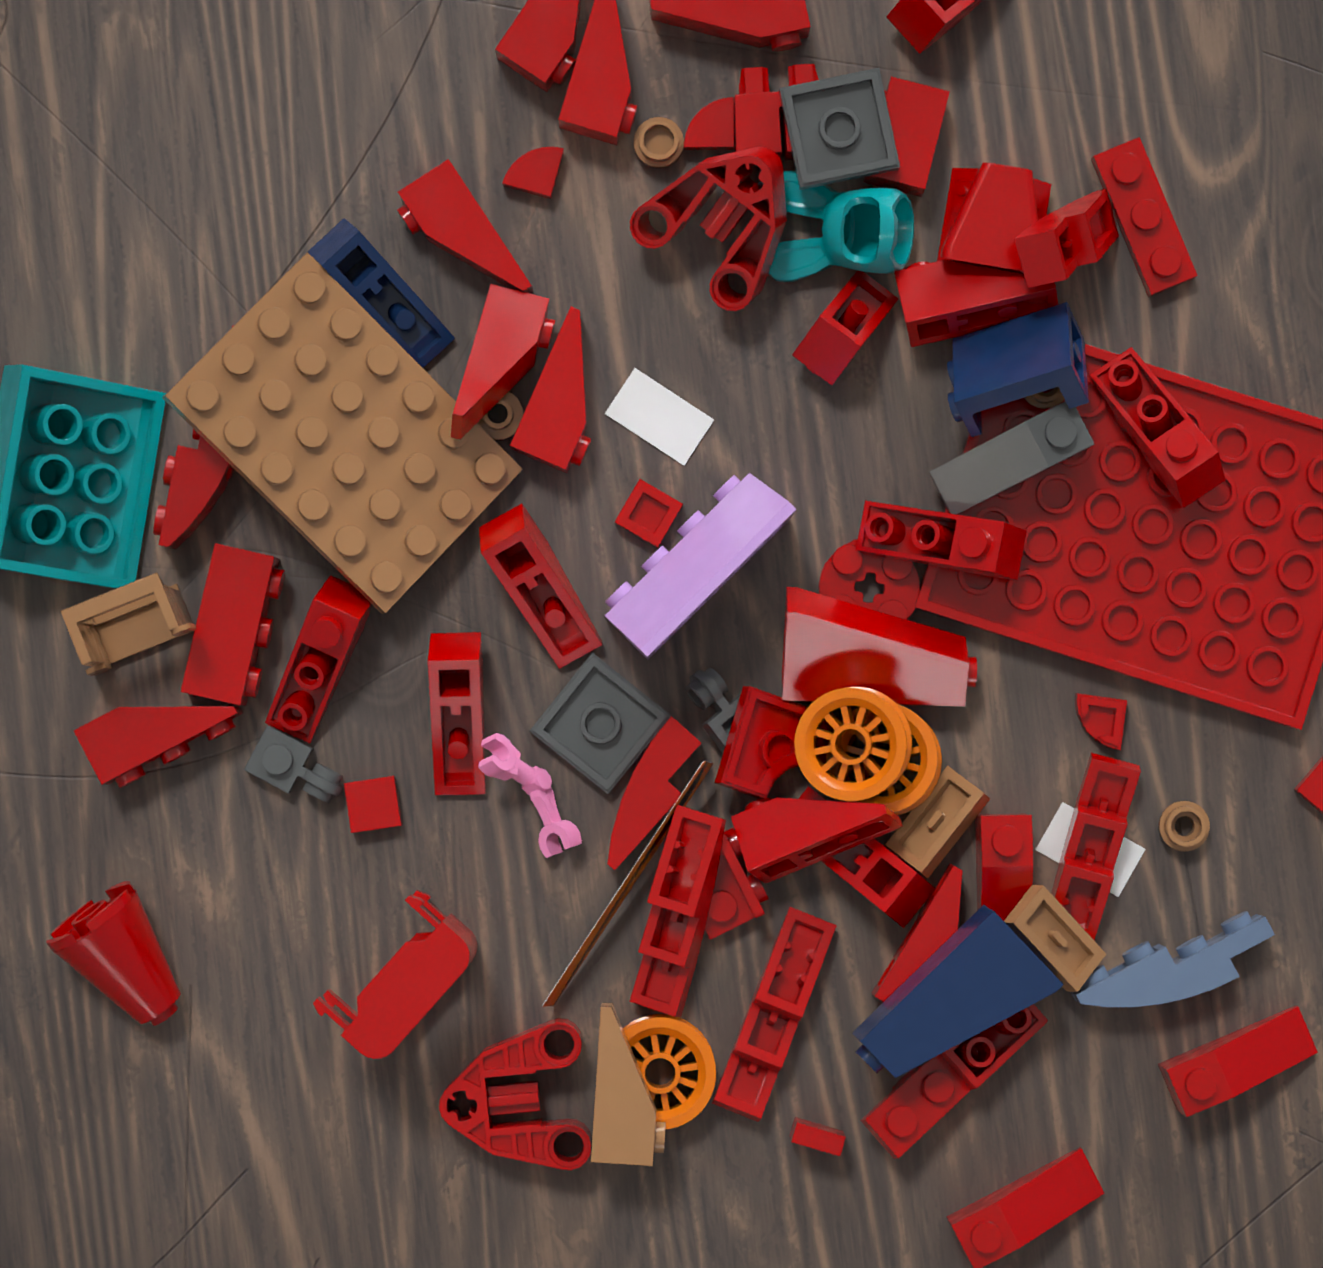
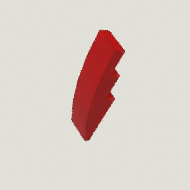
[1051,752,1141,941]
[629,805,726,1017]
[712,907,837,1122]

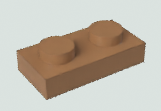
[885,765,990,878]
[1004,885,1106,992]

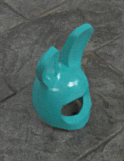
[769,171,914,282]

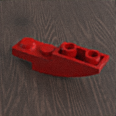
[153,429,235,550]
[860,1004,1048,1159]

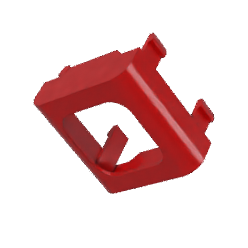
[313,890,478,1059]

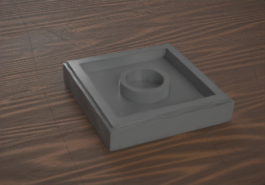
[779,68,900,190]
[530,652,671,794]

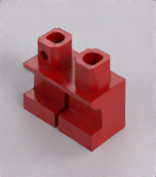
[734,64,819,160]

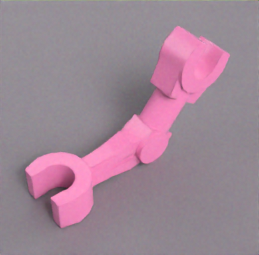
[478,733,582,858]

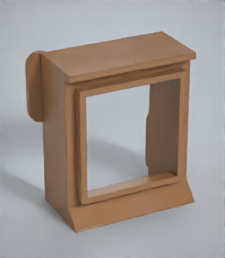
[61,572,197,676]

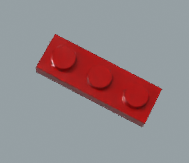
[1091,137,1198,297]

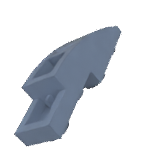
[1070,911,1275,1007]

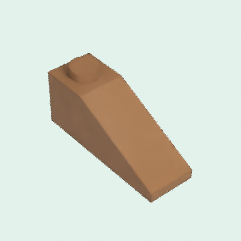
[591,1002,666,1166]

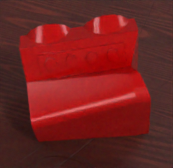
[937,162,1052,274]

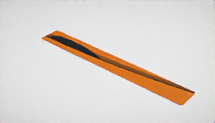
[542,761,713,1007]

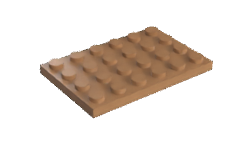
[162,252,523,614]

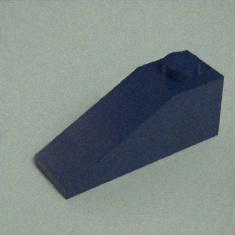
[308,218,455,368]

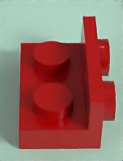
[705,827,769,940]

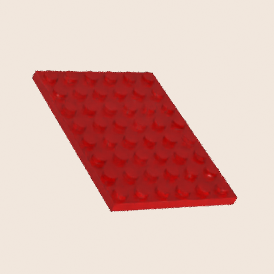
[914,344,1323,730]

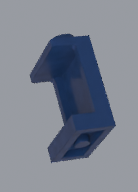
[947,302,1089,437]

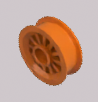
[794,687,912,801]
[826,704,942,815]
[623,1014,716,1129]

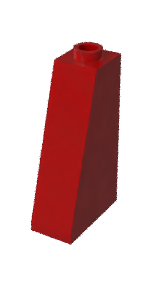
[781,587,977,707]

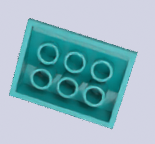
[0,364,166,589]

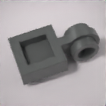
[685,668,740,753]
[244,725,343,803]

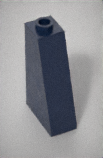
[852,905,1064,1078]

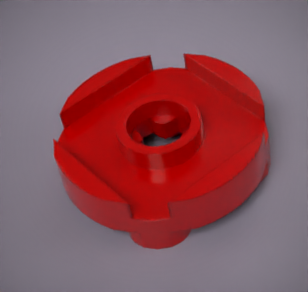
[818,539,920,620]

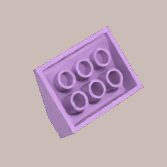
[605,473,797,660]

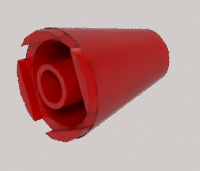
[46,881,181,1026]

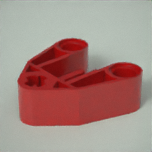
[630,147,787,311]
[439,1018,592,1170]

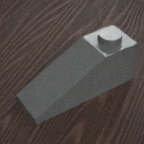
[929,401,1094,514]

